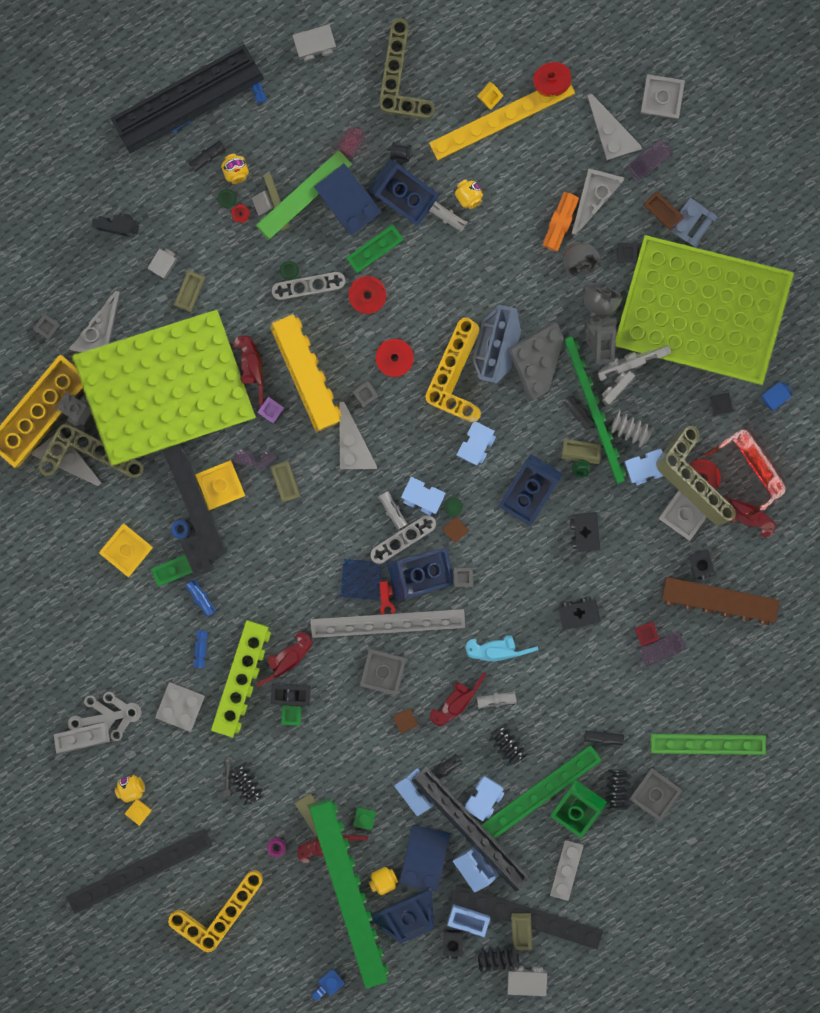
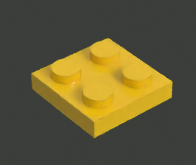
[195,460,245,510]
[99,523,154,577]

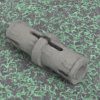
[429,201,468,232]
[378,491,408,530]
[477,691,516,709]

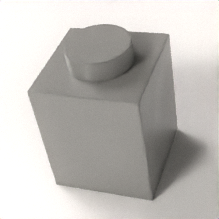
[148,248,177,280]

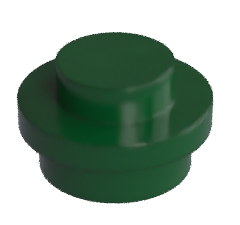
[217,189,237,209]
[280,261,299,280]
[572,460,591,478]
[443,497,463,516]

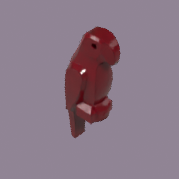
[234,335,264,405]
[723,497,776,537]
[256,632,313,687]
[430,672,486,726]
[297,834,368,863]

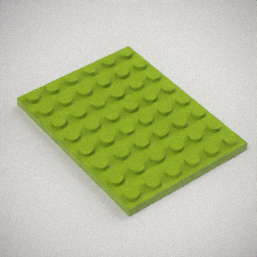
[615,235,794,385]
[72,310,256,466]

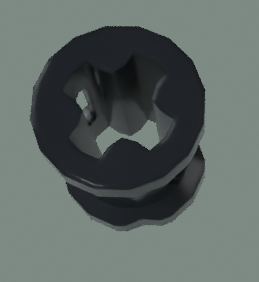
[390,142,412,162]

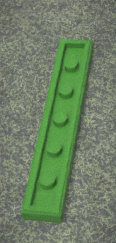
[256,150,352,240]
[650,734,766,755]

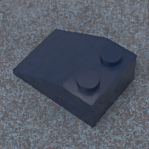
[367,159,439,226]
[313,163,382,236]
[498,454,563,526]
[387,547,453,599]
[399,825,450,892]

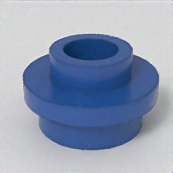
[171,520,191,539]

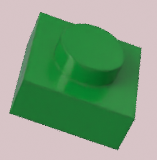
[281,705,302,726]
[353,807,376,830]

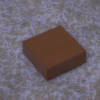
[443,516,469,543]
[393,708,418,733]

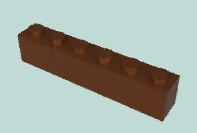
[661,577,780,625]

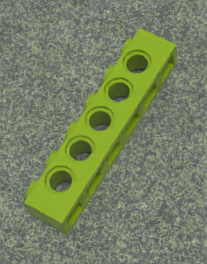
[211,620,271,738]

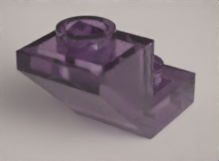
[626,139,673,181]
[233,449,278,469]
[638,631,686,667]

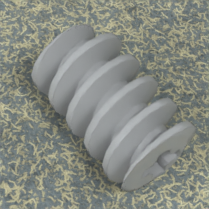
[611,410,654,447]

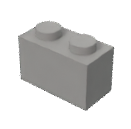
[293,24,336,62]
[507,965,547,996]

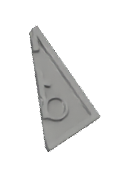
[587,94,642,160]
[572,169,624,235]
[70,291,120,353]
[598,345,671,381]
[339,402,377,469]
[31,431,102,486]

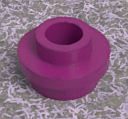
[267,838,286,857]

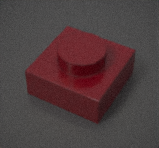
[634,622,659,646]

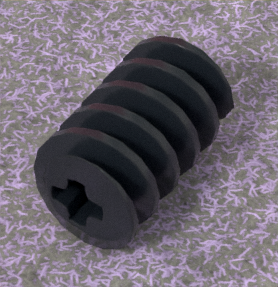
[489,723,528,766]
[227,762,265,806]
[605,769,632,810]
[478,945,520,972]

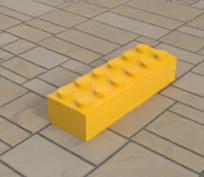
[270,314,341,433]
[0,355,84,468]

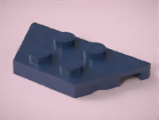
[371,888,434,943]

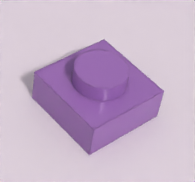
[257,397,284,423]

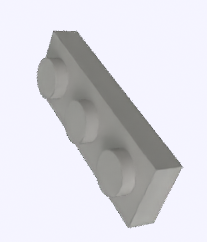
[54,722,110,754]
[550,840,584,901]

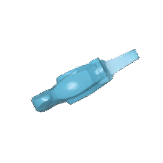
[465,635,538,662]

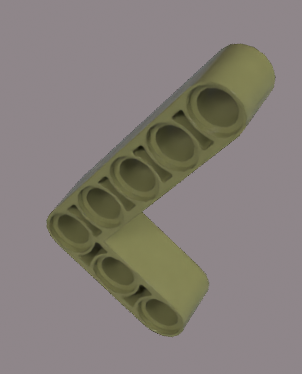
[379,18,435,120]
[39,424,143,478]
[656,426,736,526]

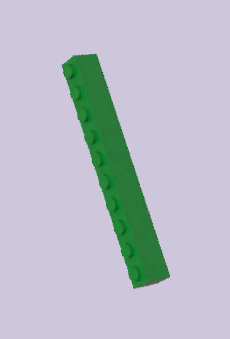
[308,798,389,989]

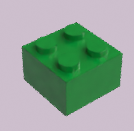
[550,780,607,838]

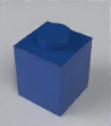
[760,381,792,411]

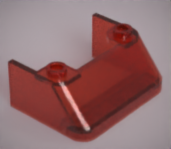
[704,427,787,518]

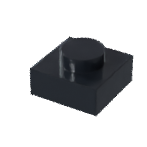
[617,243,638,263]
[710,393,733,415]

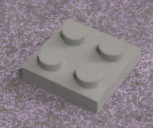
[640,74,685,119]
[601,371,635,406]
[658,490,707,541]
[155,682,205,732]

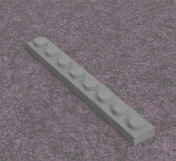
[311,609,465,638]

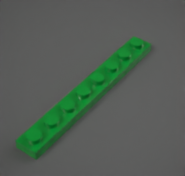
[564,337,626,484]
[481,745,602,839]

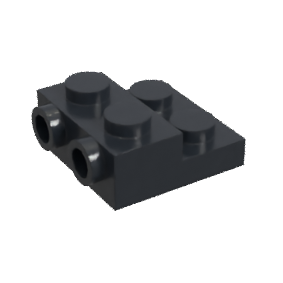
[92,213,140,238]

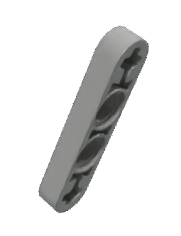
[272,272,345,300]
[371,515,436,564]

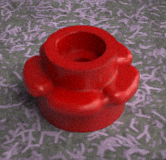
[231,204,250,223]

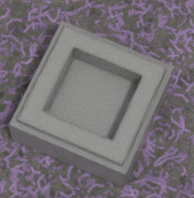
[252,190,274,216]

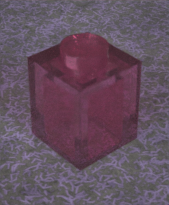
[337,127,365,159]

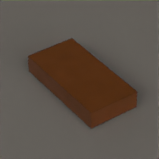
[643,191,684,231]

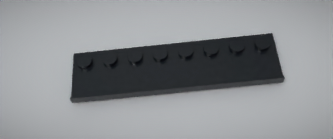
[110,44,264,154]

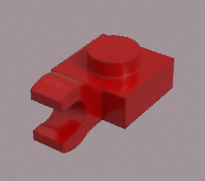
[380,581,395,614]

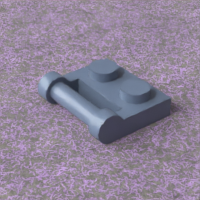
[671,198,718,248]

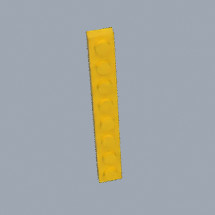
[429,85,575,161]

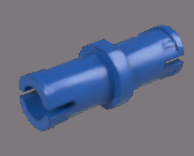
[185,579,217,617]

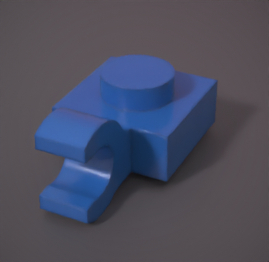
[312,968,345,1001]

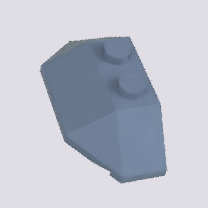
[472,305,521,383]

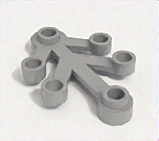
[68,692,142,745]

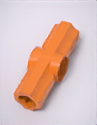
[542,192,579,252]

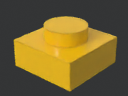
[477,82,503,110]
[125,799,152,826]

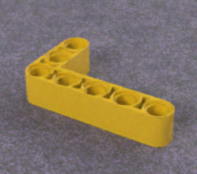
[426,318,481,422]
[168,870,263,952]

